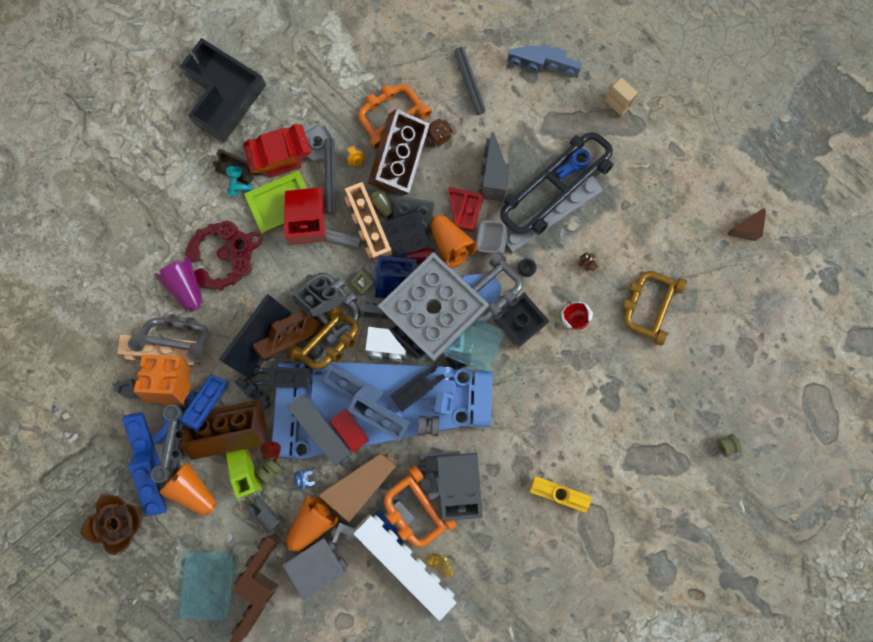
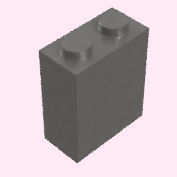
[283,537,348,601]

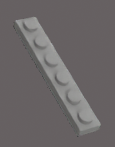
[506,176,603,253]

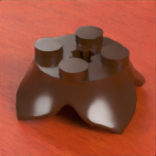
[80,494,142,556]

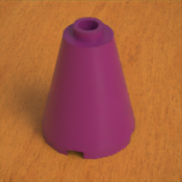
[154,257,203,312]

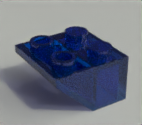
[375,255,417,298]

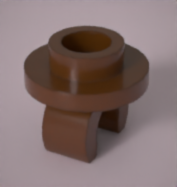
[578,252,598,272]

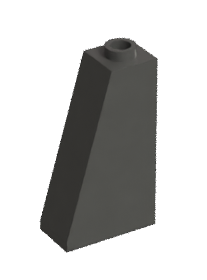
[287,394,353,466]

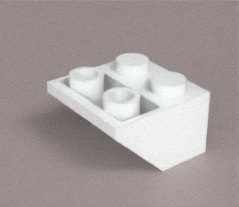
[365,327,407,362]

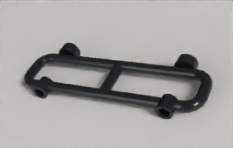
[500,132,614,235]

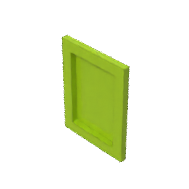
[244,170,307,234]

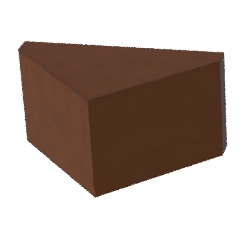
[728,208,766,241]

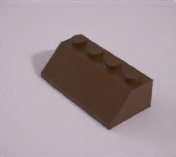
[180,400,267,460]

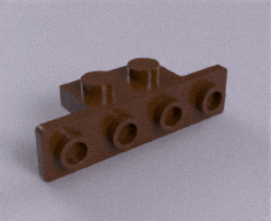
[252,310,324,361]

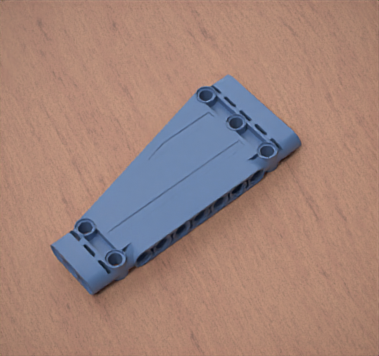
[272,362,493,459]

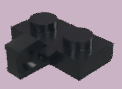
[234,377,271,410]

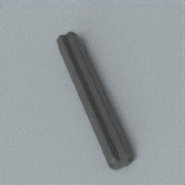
[455,47,486,115]
[324,138,336,213]

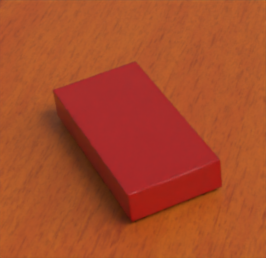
[330,408,370,453]

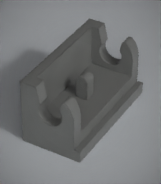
[420,451,460,474]

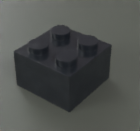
[493,292,550,349]

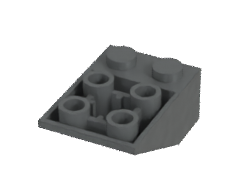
[478,132,509,201]
[437,453,483,521]

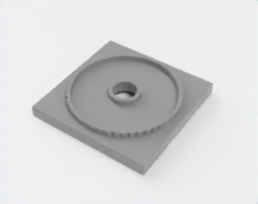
[378,252,489,362]

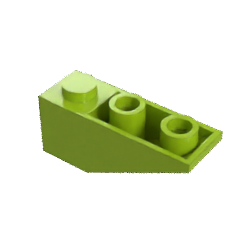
[226,449,262,499]

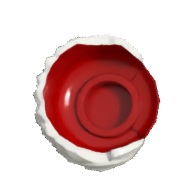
[561,301,593,330]

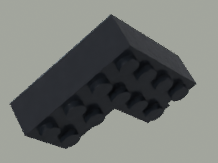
[180,38,266,143]

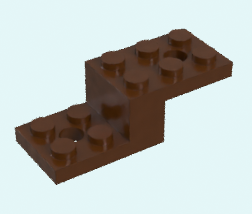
[230,534,281,642]

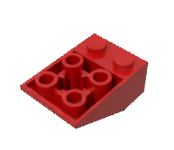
[284,187,327,245]

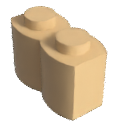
[605,78,639,116]

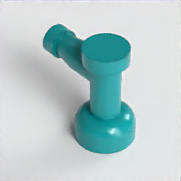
[226,166,252,196]

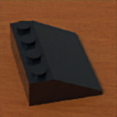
[219,294,292,379]

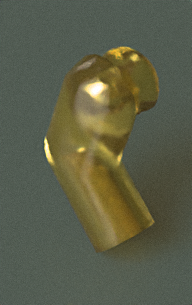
[428,554,455,579]

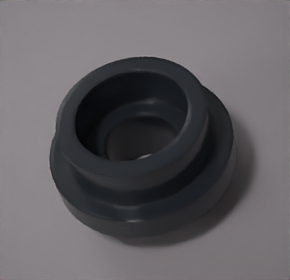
[517,258,536,277]

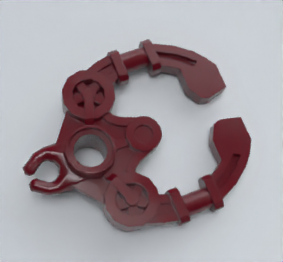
[185,220,264,291]

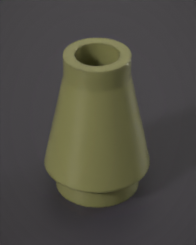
[369,189,394,217]

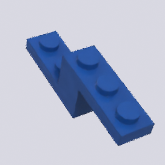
[122,412,167,517]

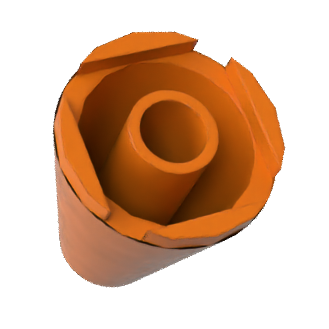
[430,215,477,268]
[159,462,216,516]
[285,495,339,552]

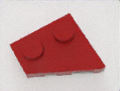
[448,187,484,232]

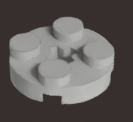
[304,124,336,163]

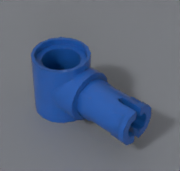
[555,149,590,180]

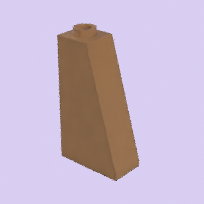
[319,453,397,522]

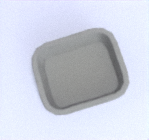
[476,220,508,254]

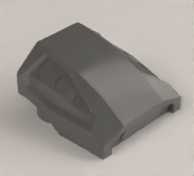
[291,277,347,316]

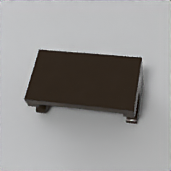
[213,149,255,185]

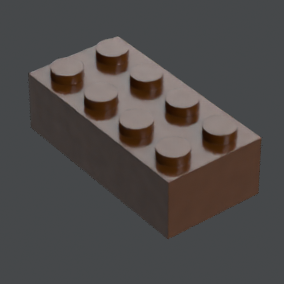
[368,109,430,196]

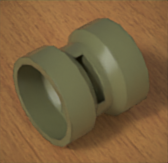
[256,457,284,485]

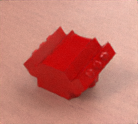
[243,124,312,178]

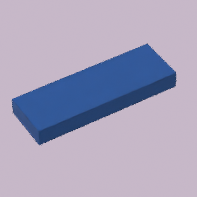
[179,374,228,431]

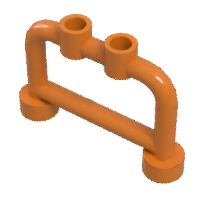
[358,84,432,149]
[384,466,457,547]

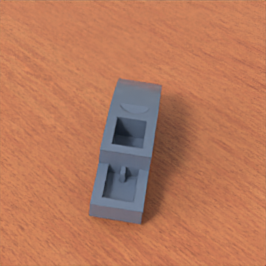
[507,46,583,77]

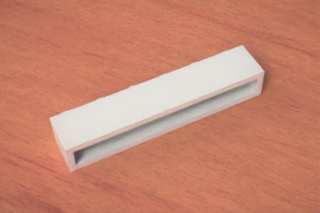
[352,514,457,621]

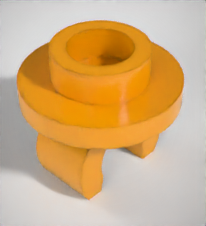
[347,146,365,166]

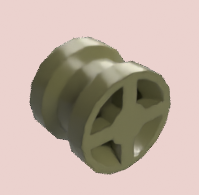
[717,434,741,457]

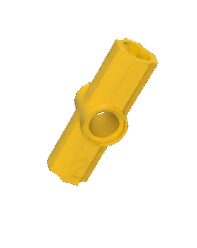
[529,476,591,513]

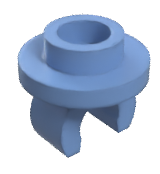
[293,470,315,490]

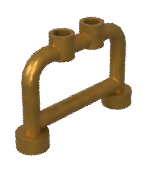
[622,271,687,346]
[287,306,360,370]

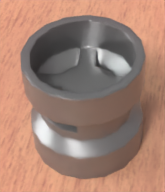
[418,415,439,436]

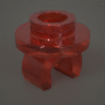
[261,441,281,462]

